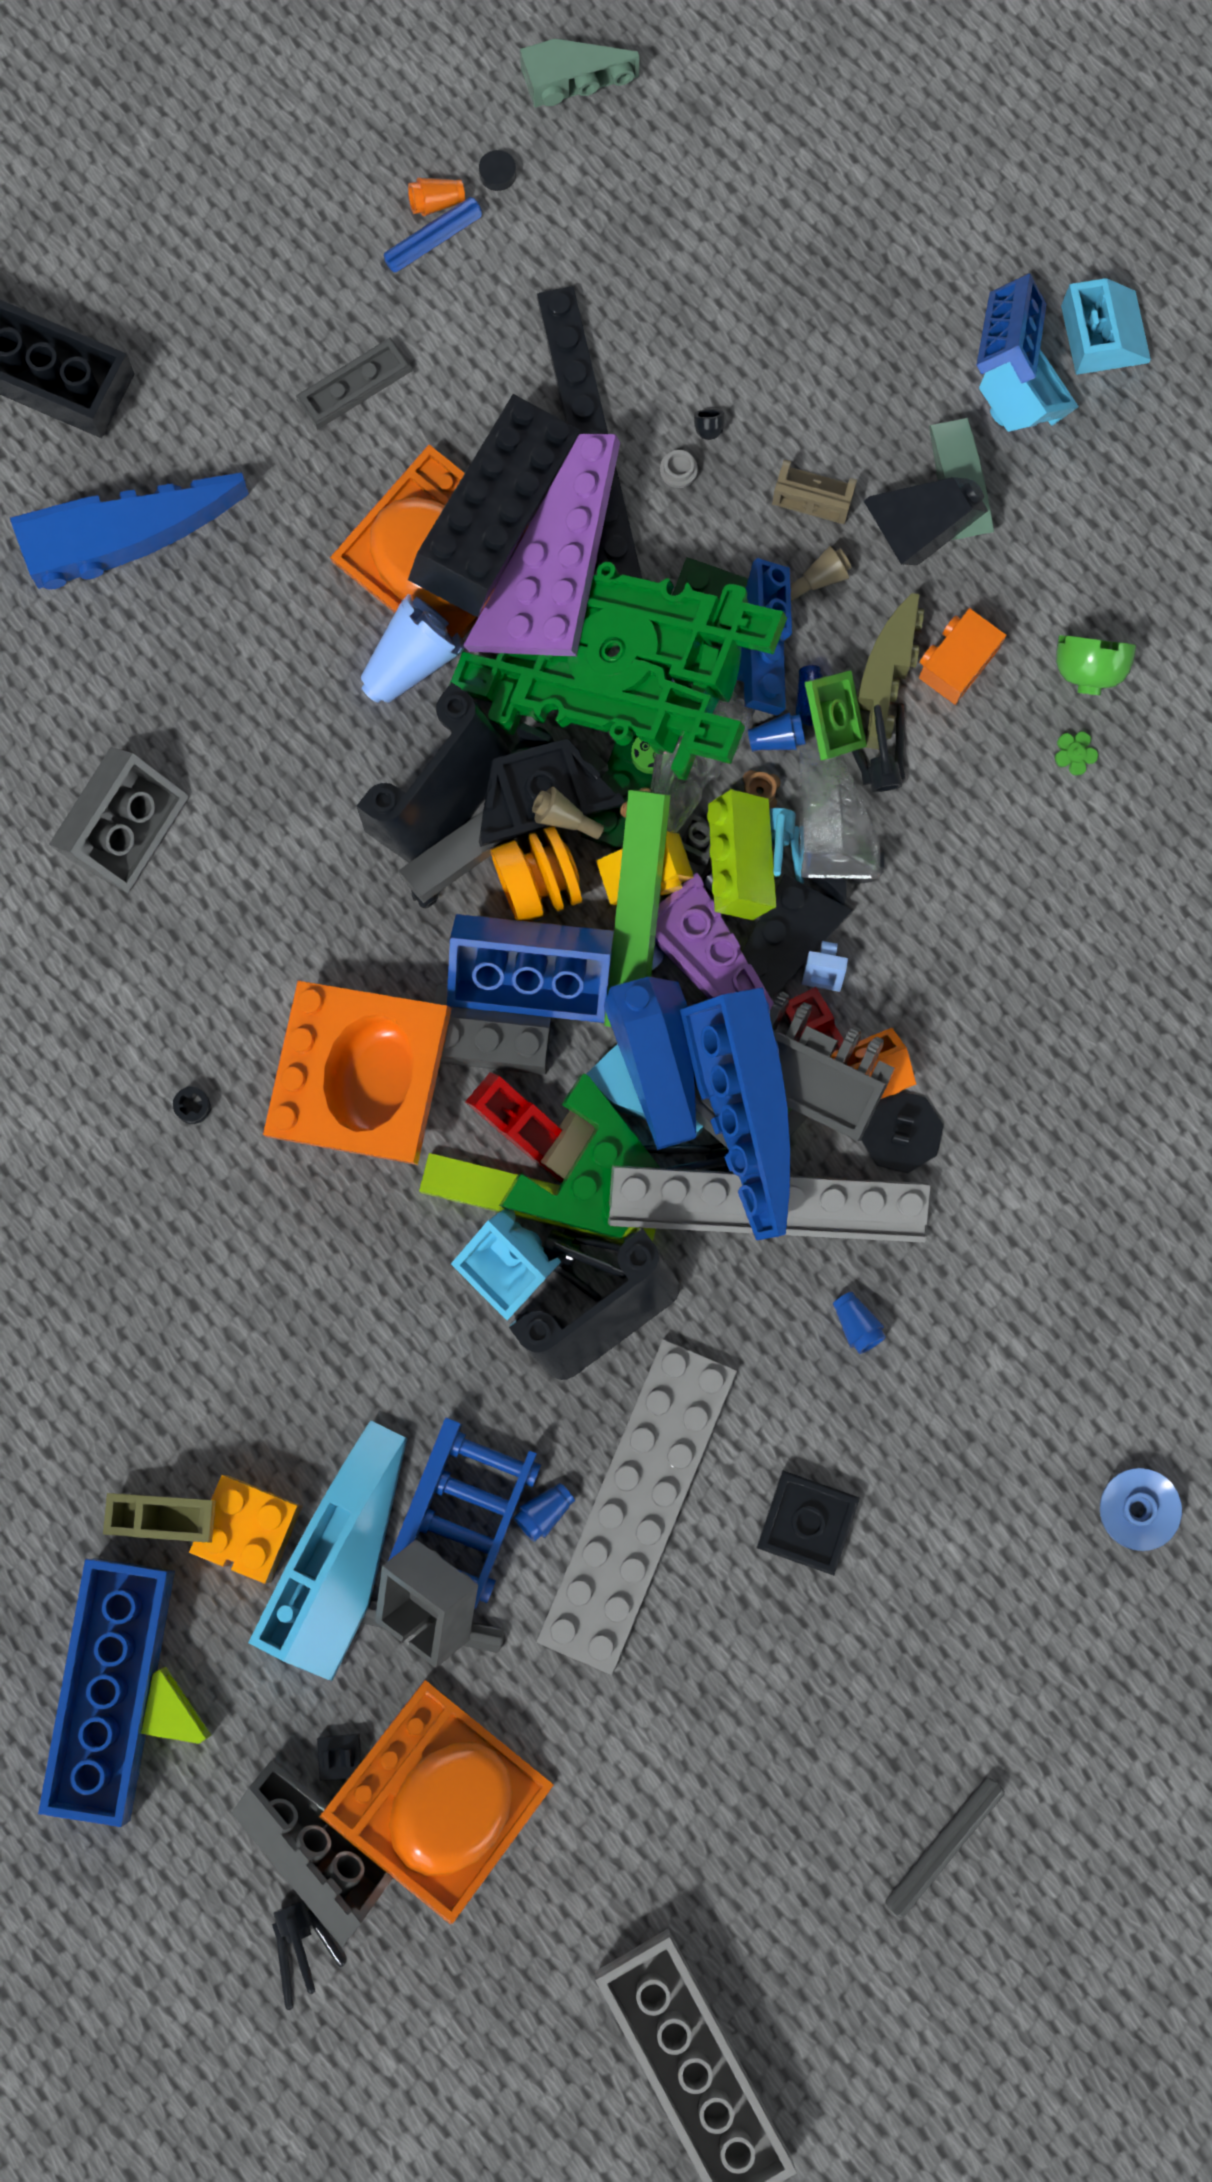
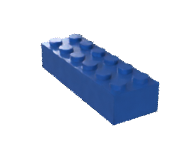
[38,1558,175,1827]

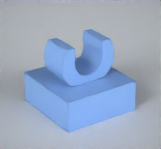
[802,941,848,992]

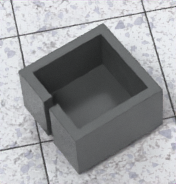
[375,1540,478,1668]

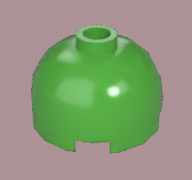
[1056,635,1136,696]

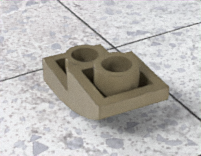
[540,1111,594,1179]

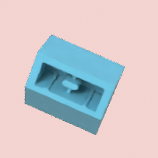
[1061,278,1151,375]

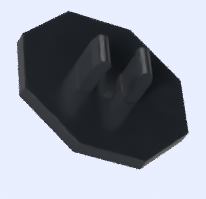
[861,1091,943,1174]

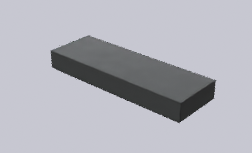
[296,337,412,430]

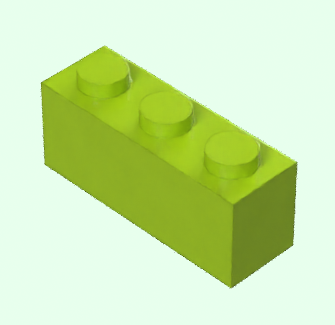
[707,789,776,920]

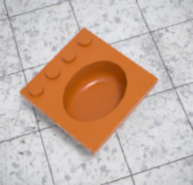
[330,444,494,638]
[263,981,452,1165]
[319,1680,554,1924]

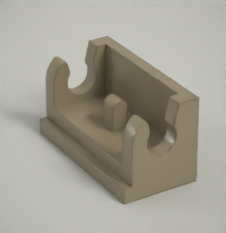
[772,459,857,525]

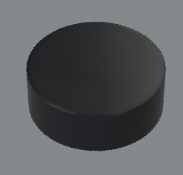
[479,150,516,191]

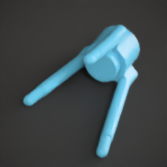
[769,808,804,884]

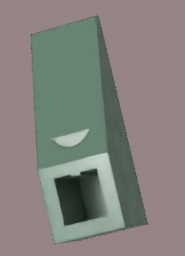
[520,39,639,108]

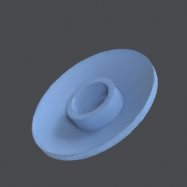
[1100,1468,1182,1551]

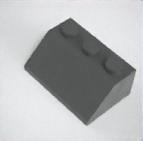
[49,747,189,893]
[433,985,552,1075]

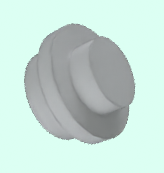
[660,450,698,488]

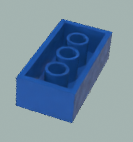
[446,914,614,1023]

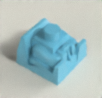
[979,349,1079,432]
[451,1209,561,1321]

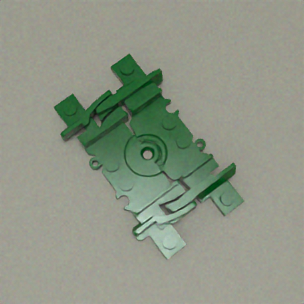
[449,562,787,780]

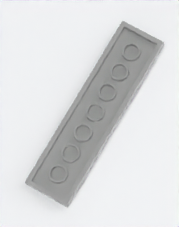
[536,1340,737,1675]

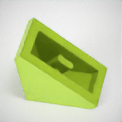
[141,1667,212,1744]

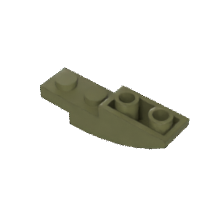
[857,593,924,750]

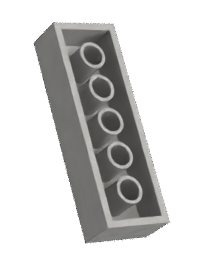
[595,1929,797,2182]

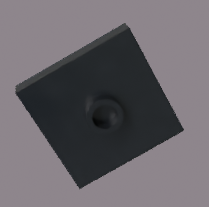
[756,1470,860,1576]

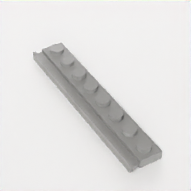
[608,1165,930,1242]

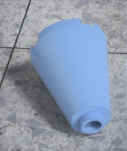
[361,594,465,703]

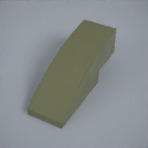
[103,1493,216,1543]

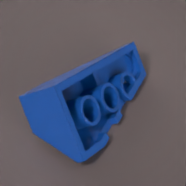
[603,977,696,1150]

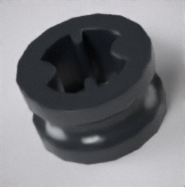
[173,1087,211,1124]

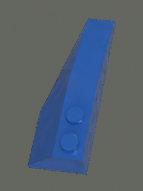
[10,473,249,590]
[680,987,790,1241]

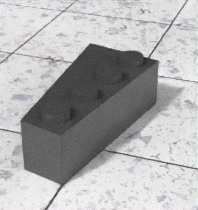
[232,1761,393,1947]

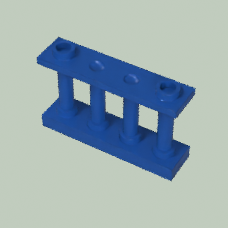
[388,1417,542,1609]

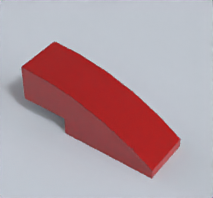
[465,1072,564,1183]

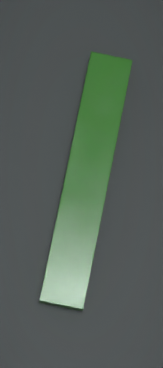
[604,790,671,1027]

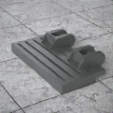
[770,992,895,1141]

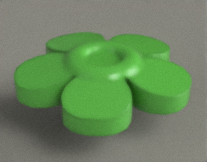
[1054,732,1098,776]

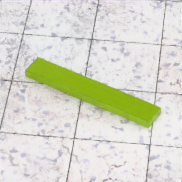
[419,1153,656,1243]

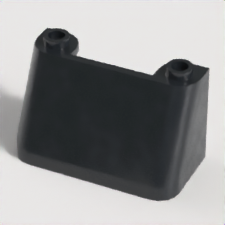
[356,682,510,863]
[509,1227,680,1380]

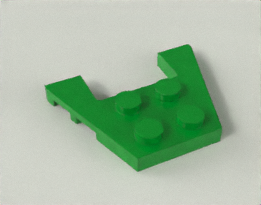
[499,1073,660,1239]

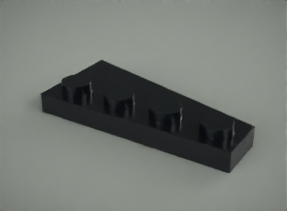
[742,874,853,999]

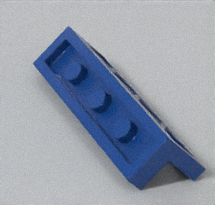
[976,273,1047,384]

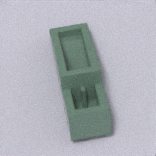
[929,418,994,540]

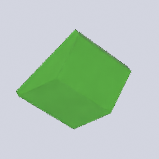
[805,670,867,760]

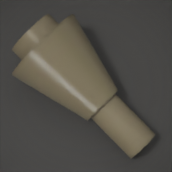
[790,546,852,602]
[532,787,604,839]

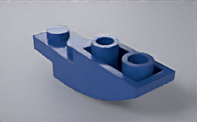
[737,558,792,716]

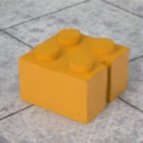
[189,1475,303,1584]

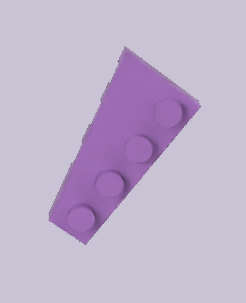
[655,873,774,1009]

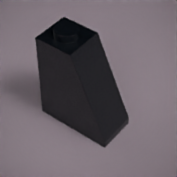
[864,477,988,565]

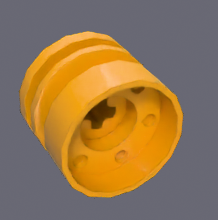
[490,826,582,922]

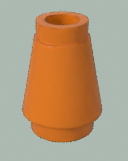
[408,178,465,217]

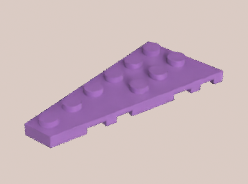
[464,434,620,657]

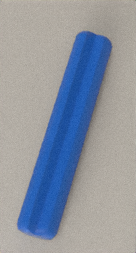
[383,197,482,272]

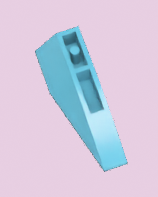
[248,1420,407,1681]

